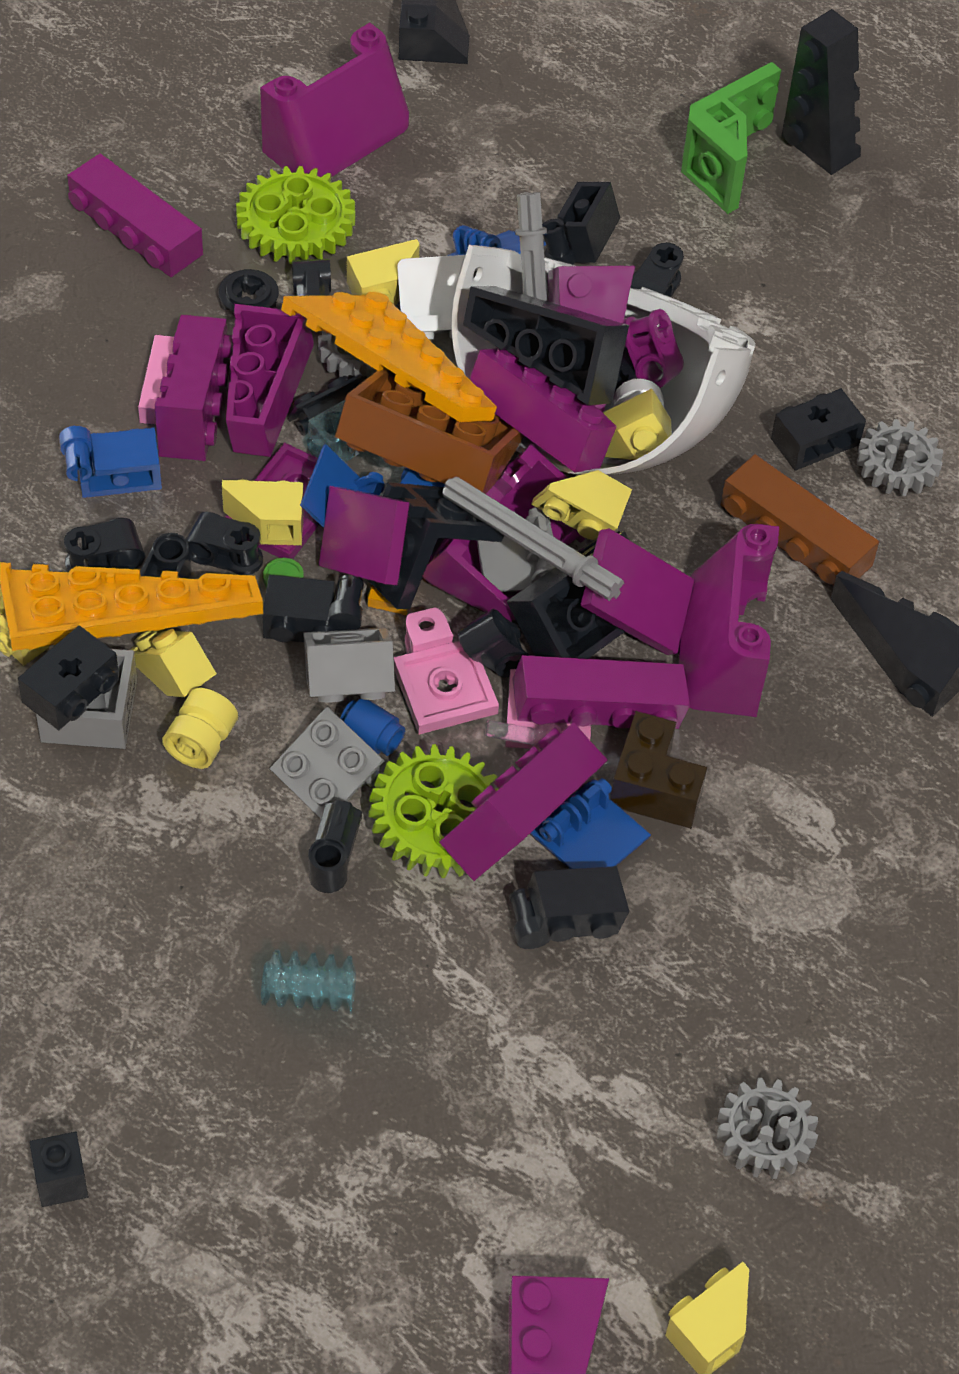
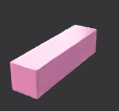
[138,335,174,425]

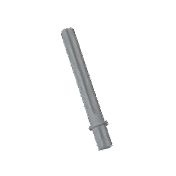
[515,192,547,301]
[442,477,624,601]

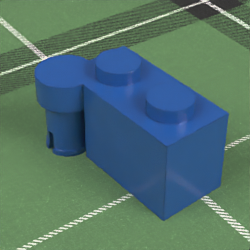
[59,426,162,498]

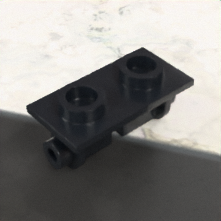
[288,374,363,436]

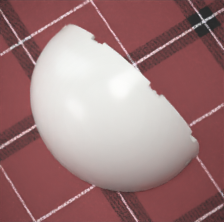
[452,245,755,475]

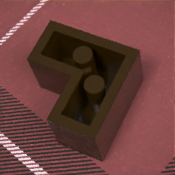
[610,711,708,829]

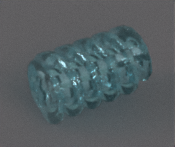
[261,949,356,1013]

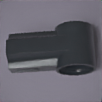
[292,259,331,330]
[308,800,362,893]

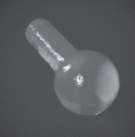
[485,720,563,752]

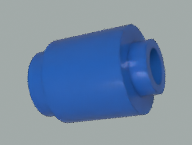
[340,699,405,756]

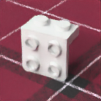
[397,255,474,340]

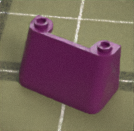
[260,23,409,177]
[423,444,586,622]
[678,524,779,717]

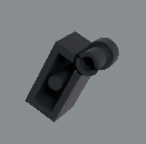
[542,182,620,265]
[262,575,364,642]
[509,866,630,949]

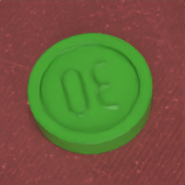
[263,558,304,588]

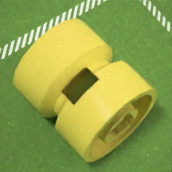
[162,688,238,769]

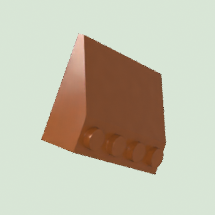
[335,367,524,494]

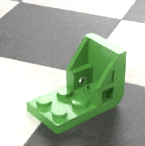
[681,62,781,214]

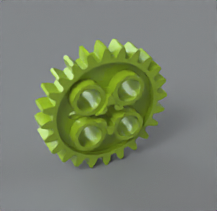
[236,166,356,264]
[368,744,498,878]

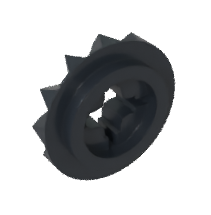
[219,269,279,314]

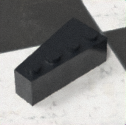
[781,9,861,175]
[463,286,629,405]

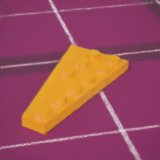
[281,292,497,422]
[0,562,263,651]

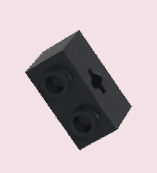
[771,388,866,471]
[17,625,119,731]

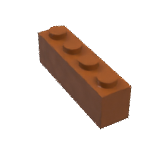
[720,454,879,586]

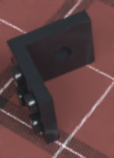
[367,482,504,610]

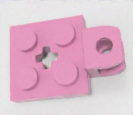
[394,608,499,735]

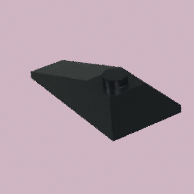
[398,0,470,64]
[831,571,959,717]

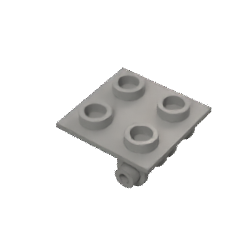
[476,507,555,592]
[269,706,384,819]

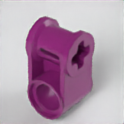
[623,309,684,388]

